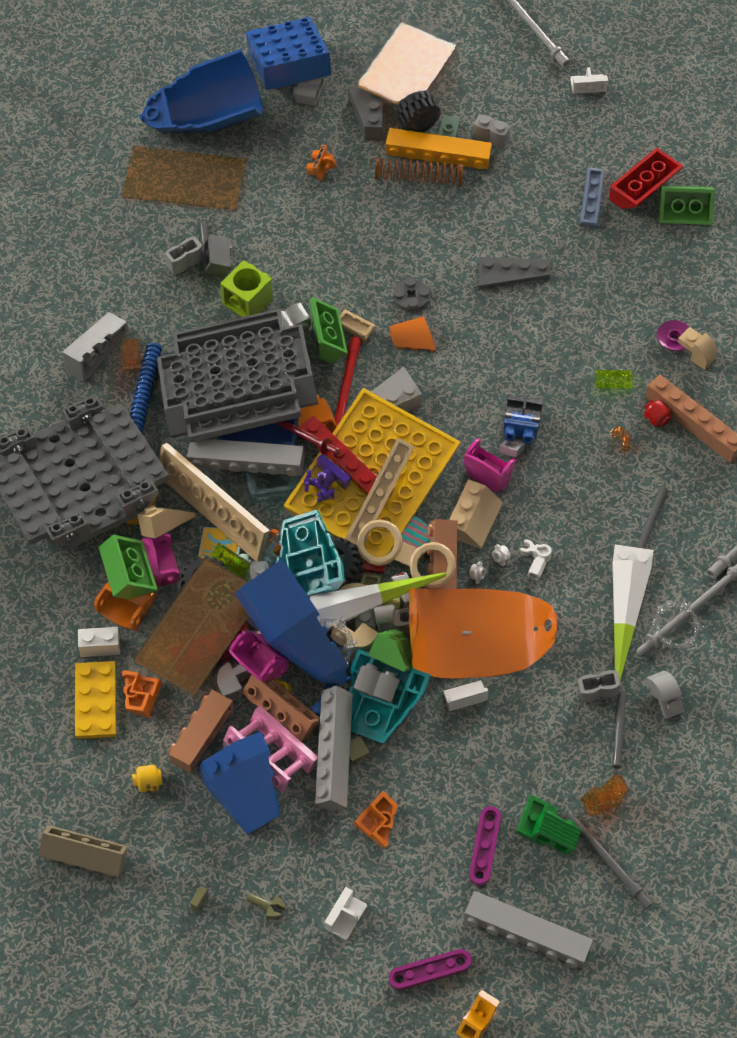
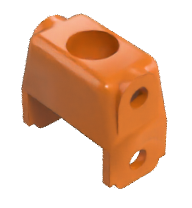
[93,582,156,631]

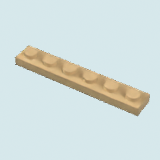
[345,438,415,546]

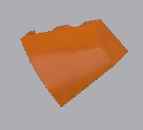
[390,316,436,352]
[122,670,162,718]
[353,791,398,848]

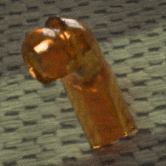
[611,426,631,451]

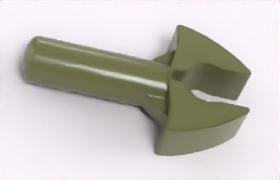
[247,893,285,919]

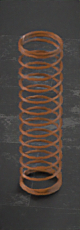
[375,157,463,186]

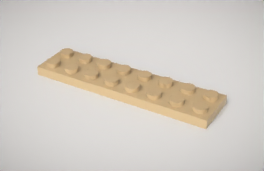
[159,443,270,561]

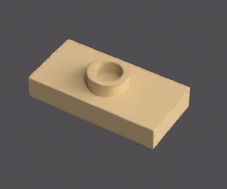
[340,310,376,341]

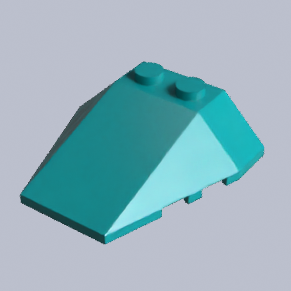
[276,510,345,597]
[349,649,431,744]

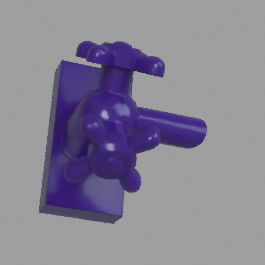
[304,454,351,503]

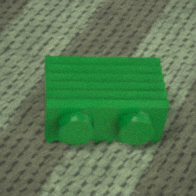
[531,810,582,855]

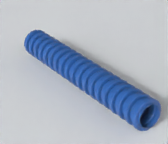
[130,343,162,433]

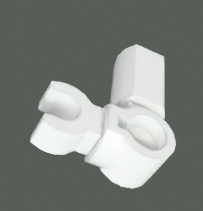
[520,540,551,581]

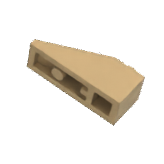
[137,506,196,539]

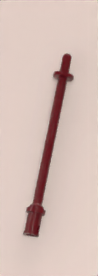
[274,421,341,455]

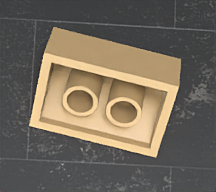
[449,479,503,549]

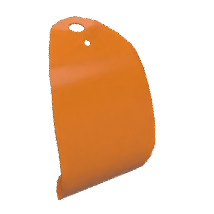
[409,589,558,679]

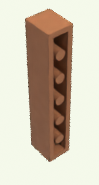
[645,374,737,463]

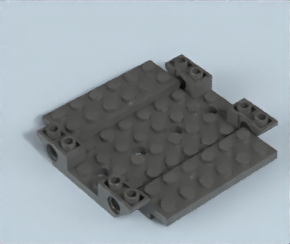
[157,308,319,442]
[0,394,170,546]

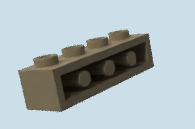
[39,825,128,877]

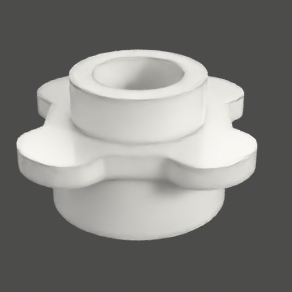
[492,544,510,566]
[469,561,486,584]

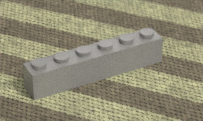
[187,439,305,476]
[315,686,353,811]
[464,891,593,969]

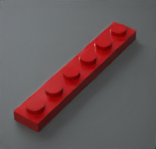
[299,415,393,497]

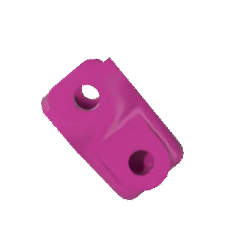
[464,438,516,492]
[141,533,180,586]
[229,631,289,682]

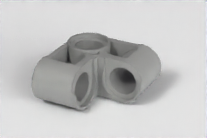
[374,605,410,633]

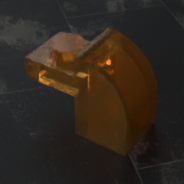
[120,339,142,369]
[581,774,630,816]

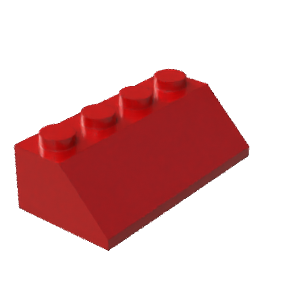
[609,148,683,209]

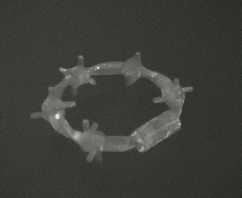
[648,600,705,651]
[319,616,357,668]

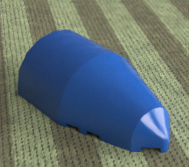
[139,49,263,132]
[234,559,351,685]

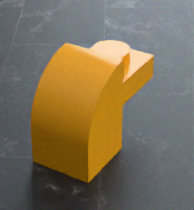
[456,990,500,1038]

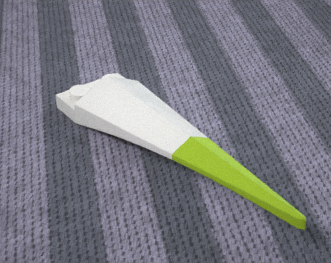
[612,545,654,680]
[309,573,447,631]

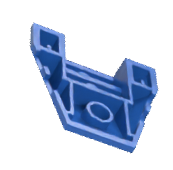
[198,732,280,834]

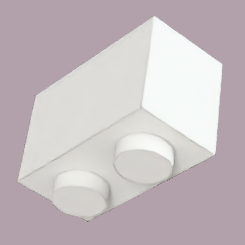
[78,627,120,657]

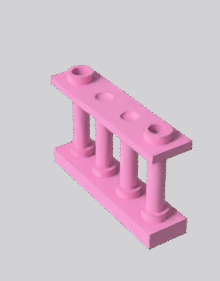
[224,706,318,793]

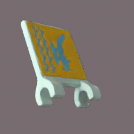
[198,527,251,568]

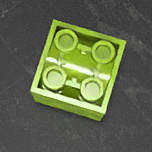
[220,260,273,317]

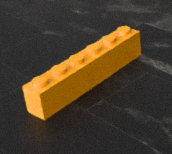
[386,128,492,169]

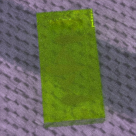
[595,370,633,388]
[209,543,251,579]

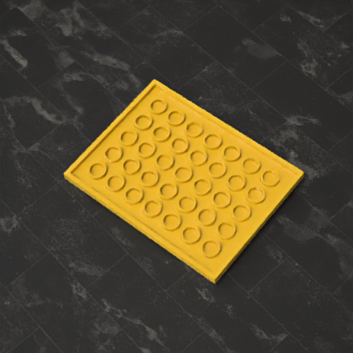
[283,388,461,557]

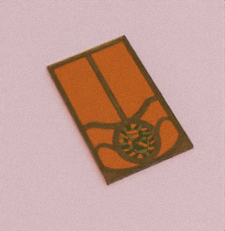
[357,22,456,104]
[122,146,246,210]
[133,558,249,696]

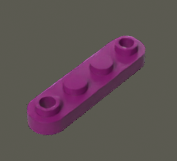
[469,806,501,886]
[389,949,471,991]

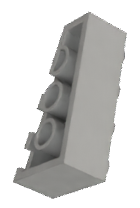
[62,312,128,382]
[347,367,422,412]

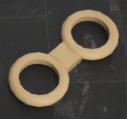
[356,520,456,589]

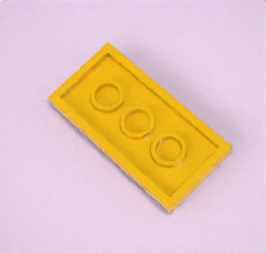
[75,661,116,739]

